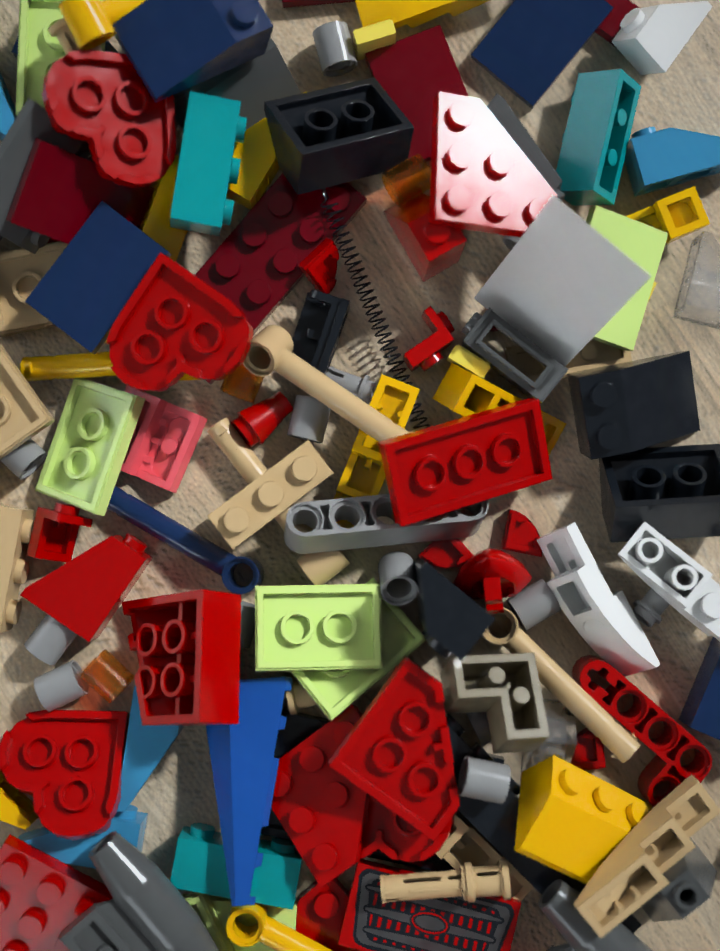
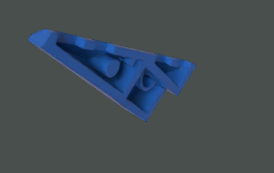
[206,677,292,907]

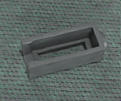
[461,307,569,404]

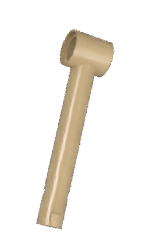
[243,325,413,442]
[207,417,351,585]
[483,607,640,763]

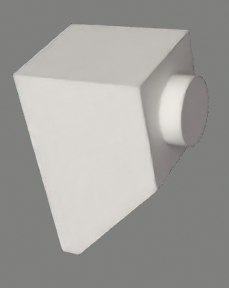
[611,1,712,75]

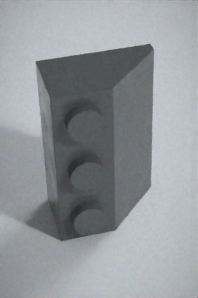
[174,37,301,134]
[0,98,94,254]

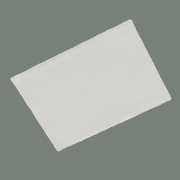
[474,195,651,366]

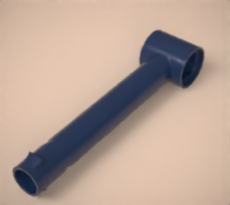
[107,486,264,594]

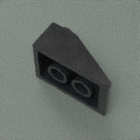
[568,350,700,460]

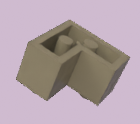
[440,653,550,754]

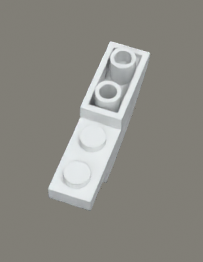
[617,521,720,641]
[537,522,660,676]

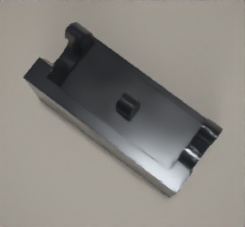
[292,289,350,375]

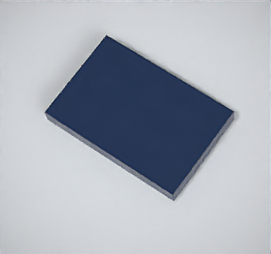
[471,0,614,109]
[25,201,171,354]

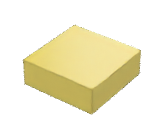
[353,19,397,61]
[446,344,491,379]

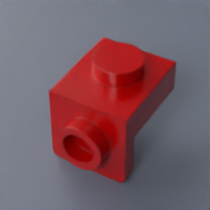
[403,306,455,372]
[26,502,93,563]

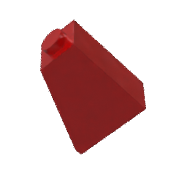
[384,192,467,282]
[21,533,153,642]

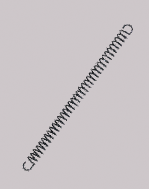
[320,188,431,429]

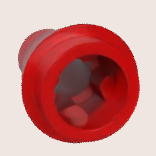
[231,391,293,448]

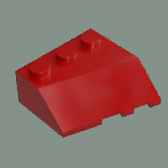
[122,589,241,726]

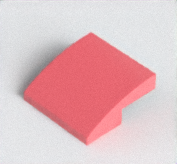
[121,385,208,493]

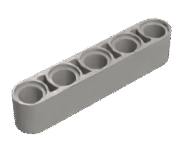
[284,494,489,554]

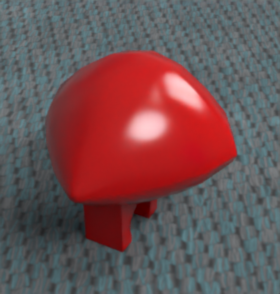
[453,548,532,614]

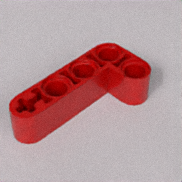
[572,655,712,807]

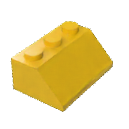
[514,755,652,885]

